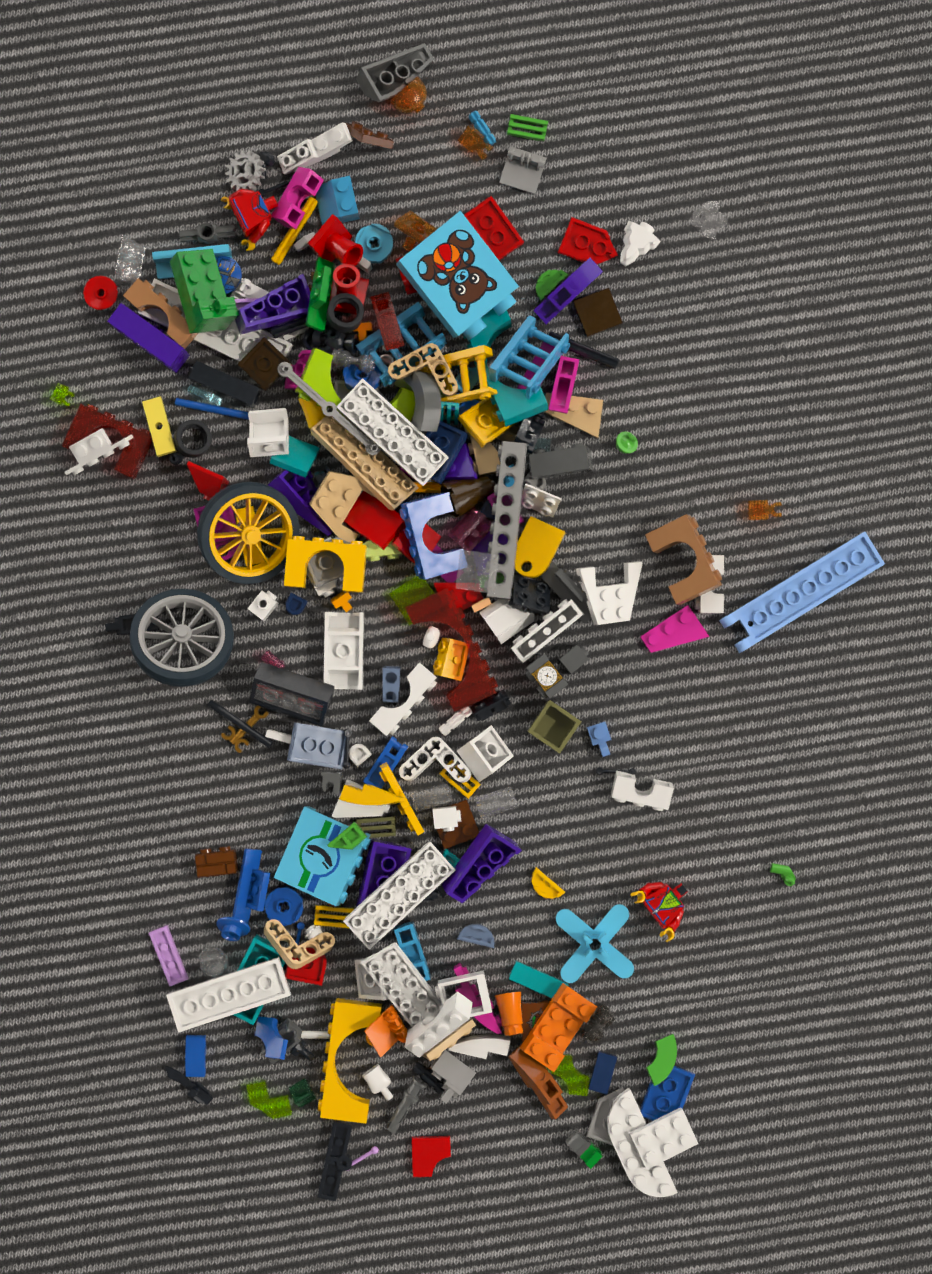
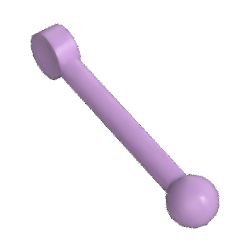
[347,1146,379,1171]

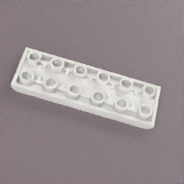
[337,378,449,486]
[343,842,455,950]
[361,942,442,1027]

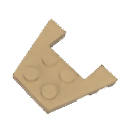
[309,471,378,543]

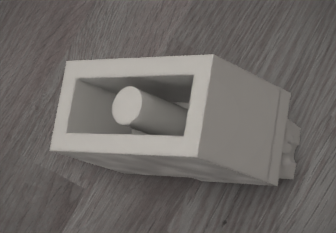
[430,1050,476,1104]

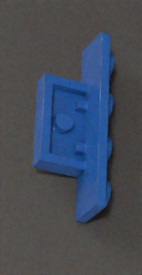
[232,849,270,924]

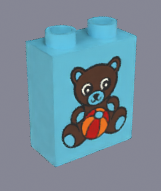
[396,211,519,341]

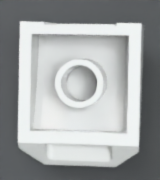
[479,590,534,644]

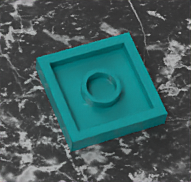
[270,436,320,478]

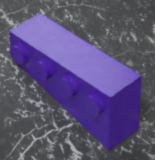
[235,274,310,335]

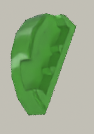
[536,270,569,302]

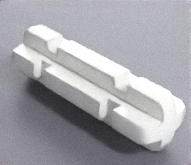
[439,705,472,736]

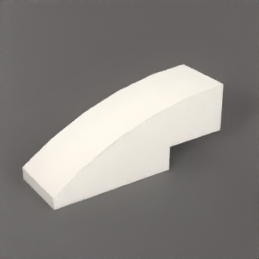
[449,1034,510,1059]

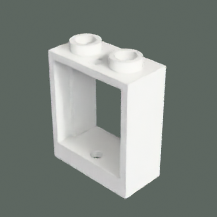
[435,970,492,1017]

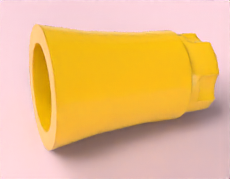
[298,398,326,436]

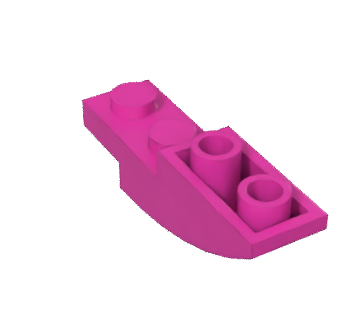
[454,963,502,1034]

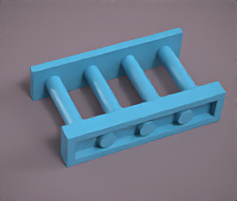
[356,302,447,387]
[489,315,570,399]

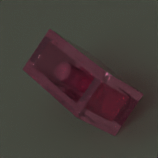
[447,507,491,554]

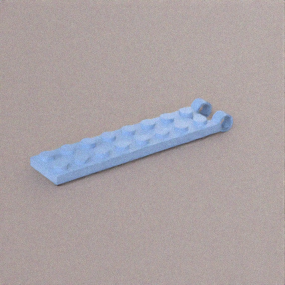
[719,531,885,653]

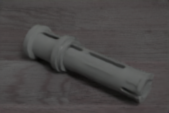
[385,1076,428,1134]

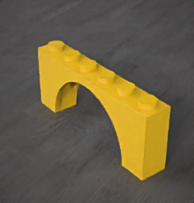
[318,998,382,1124]

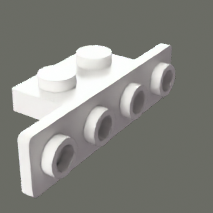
[65,428,134,475]

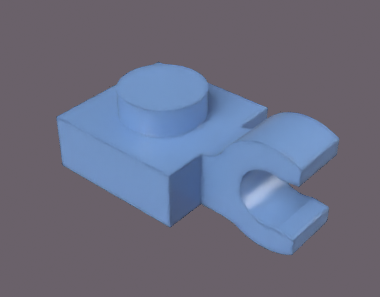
[587,722,611,757]

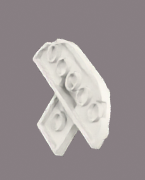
[607,1088,698,1197]

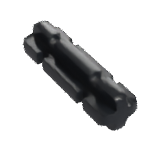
[412,1062,444,1094]

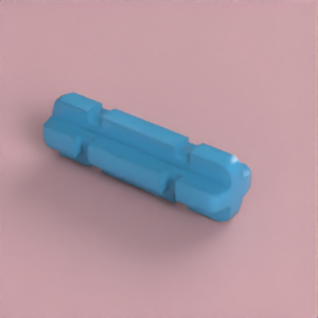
[469,111,496,147]

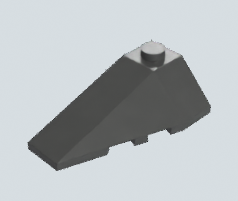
[356,43,434,102]

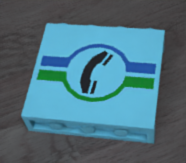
[274,806,371,906]

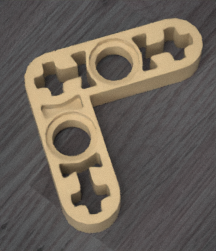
[388,343,458,396]
[263,919,335,969]

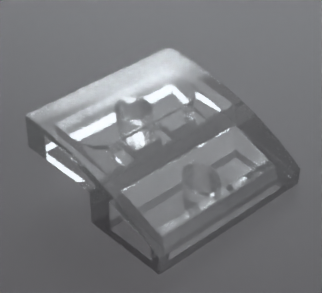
[456,550,499,593]

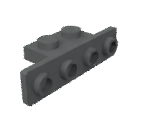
[540,561,592,624]

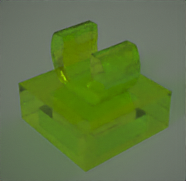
[49,383,75,406]

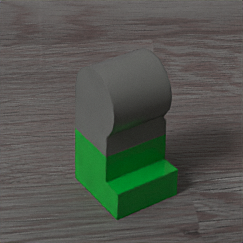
[565,1129,603,1169]

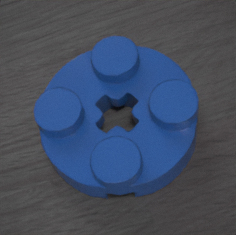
[343,357,382,390]
[265,887,304,926]

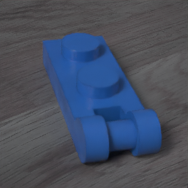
[363,736,409,788]

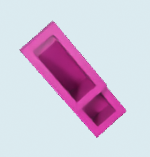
[549,356,579,414]

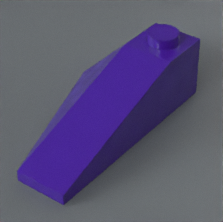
[268,469,333,536]

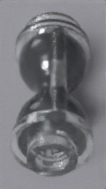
[331,348,375,374]

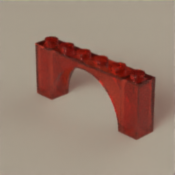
[405,587,499,712]

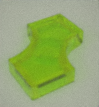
[551,1054,589,1096]

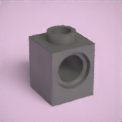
[558,645,589,674]

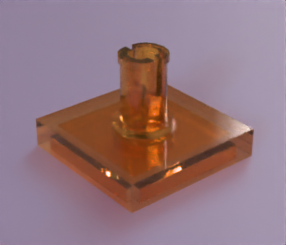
[394,210,437,251]

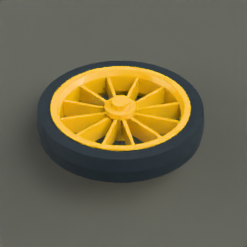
[197,482,300,584]

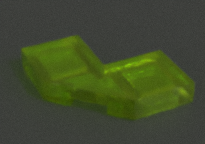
[246,1080,292,1119]

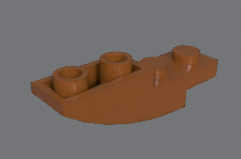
[508,1044,568,1120]

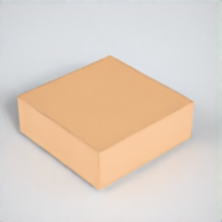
[472,598,492,613]

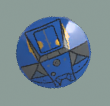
[215,256,242,294]

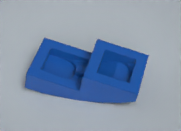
[185,1035,207,1077]

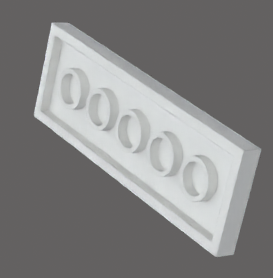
[166,957,291,1032]

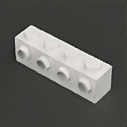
[511,599,584,663]

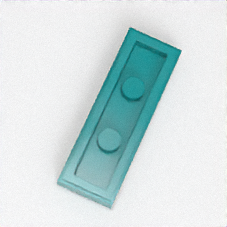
[508,960,569,998]

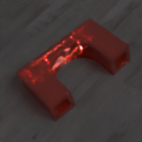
[62,404,153,479]

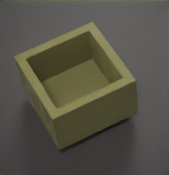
[527,699,582,753]

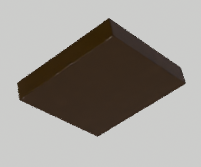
[573,288,623,338]
[238,337,292,392]

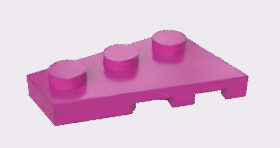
[640,605,709,653]

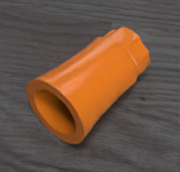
[495,992,523,1036]

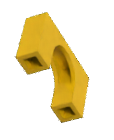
[284,536,367,593]

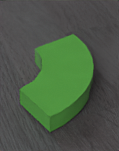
[646,1034,677,1086]

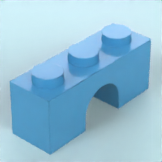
[394,921,431,981]

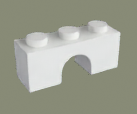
[695,555,724,614]
[611,771,674,811]

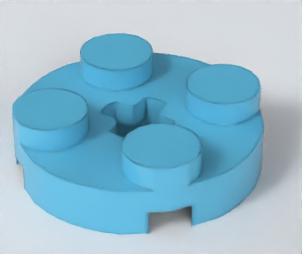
[355,224,393,264]

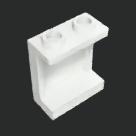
[247,408,289,457]

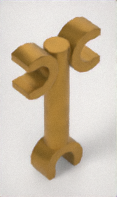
[221,705,269,753]

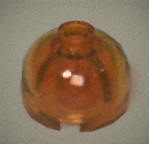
[389,76,427,114]

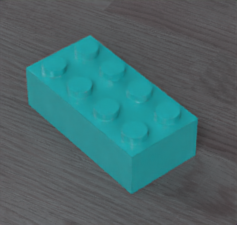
[233,935,285,1025]

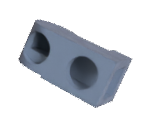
[383,666,401,703]

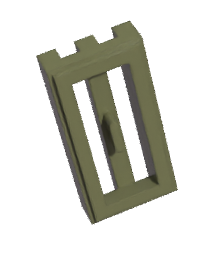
[356,816,396,838]

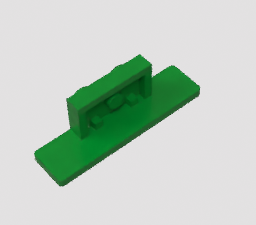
[306,257,335,332]

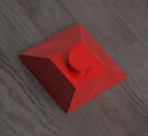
[187,461,229,501]

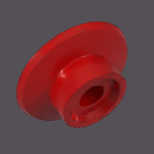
[83,276,118,310]

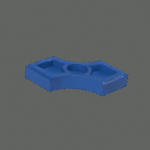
[255,1016,288,1060]

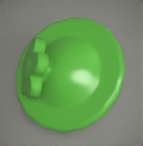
[616,432,638,454]

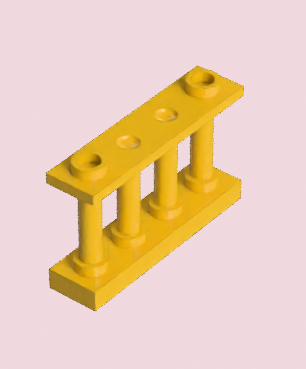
[415,345,498,407]

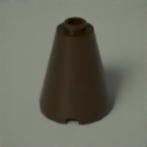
[440,476,495,519]

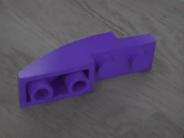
[533,258,603,325]

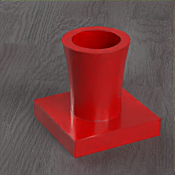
[308,214,363,266]
[329,264,369,315]

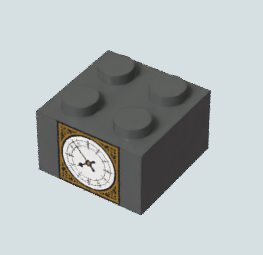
[525,654,568,699]

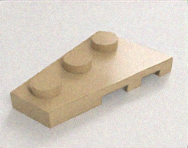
[544,393,603,439]

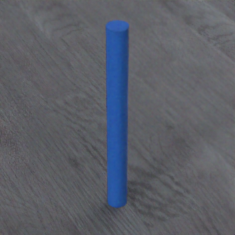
[175,398,249,420]

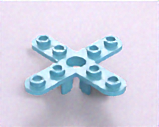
[556,904,634,983]

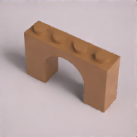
[645,514,722,605]

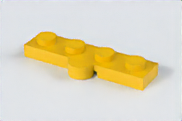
[379,762,424,835]

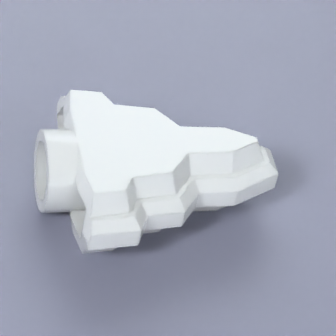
[620,221,661,267]

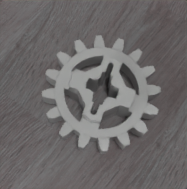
[225,150,266,191]

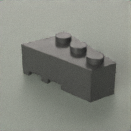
[529,443,594,479]

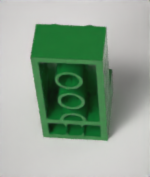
[170,249,239,334]

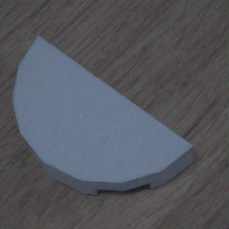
[457,924,494,948]

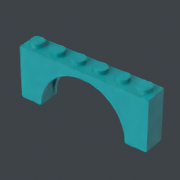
[461,309,548,427]

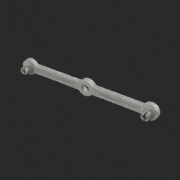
[277,362,380,455]

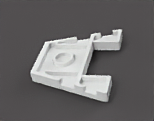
[576,561,642,625]

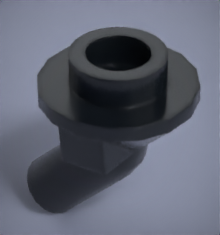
[258,151,275,180]
[290,1038,314,1061]

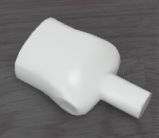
[423,626,440,648]
[362,1064,393,1101]

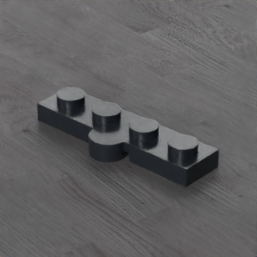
[317,1120,353,1201]

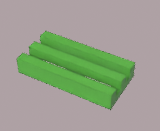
[507,114,548,142]

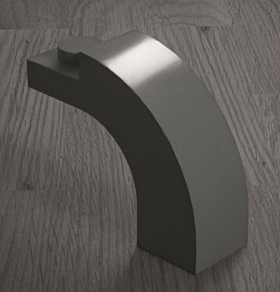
[403,370,441,432]

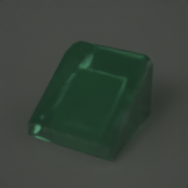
[289,1078,316,1107]

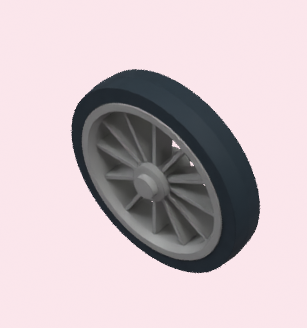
[130,589,234,687]

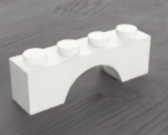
[369,662,437,736]
[404,992,473,1058]

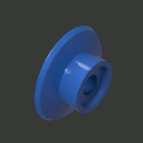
[216,917,250,941]

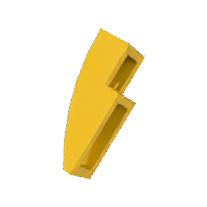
[339,784,405,806]

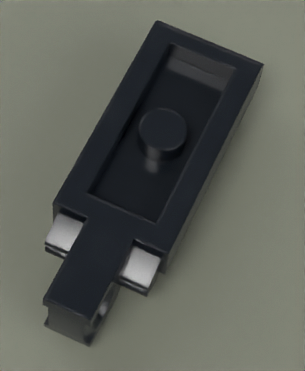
[105,614,160,636]

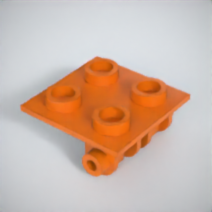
[364,1004,408,1057]

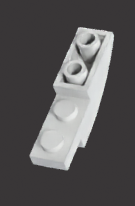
[277,122,353,174]

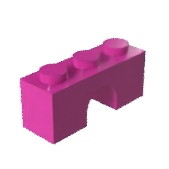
[271,166,324,230]

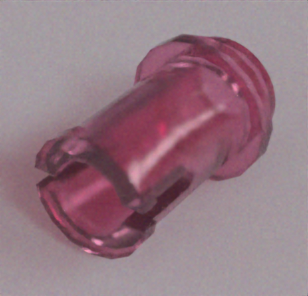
[261,650,286,669]

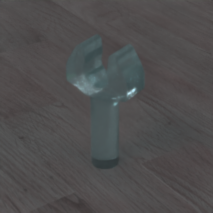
[188,385,223,406]

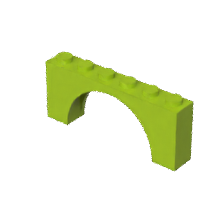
[295,348,415,421]

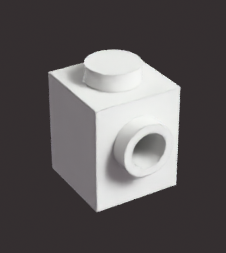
[248,590,279,621]
[433,806,461,831]

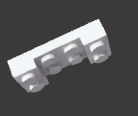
[324,612,364,690]

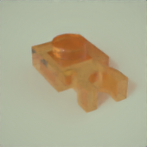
[458,124,494,160]
[748,500,782,520]

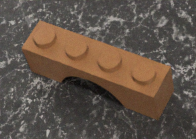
[123,278,198,349]

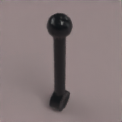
[259,177,292,197]
[343,729,352,769]
[596,767,636,775]

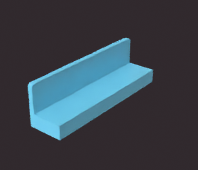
[152,244,232,279]

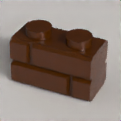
[195,846,238,878]

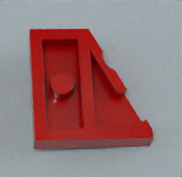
[433,582,483,616]

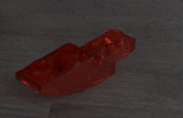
[370,292,405,351]

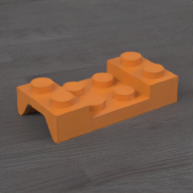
[520,983,597,1072]

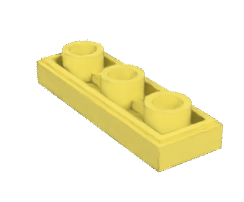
[142,396,177,457]

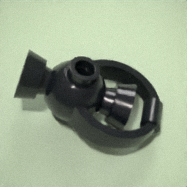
[302,322,359,354]

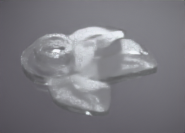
[691,201,728,239]

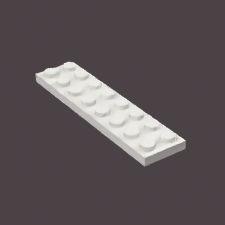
[138,278,293,362]

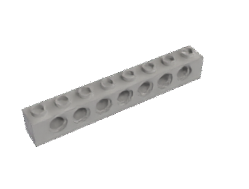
[484,441,527,599]

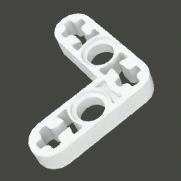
[399,737,471,783]

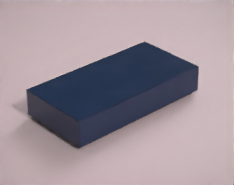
[588,1051,617,1094]

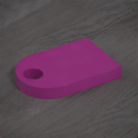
[193,506,240,561]

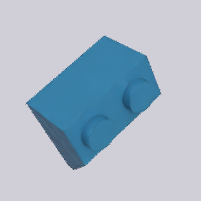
[316,176,360,226]

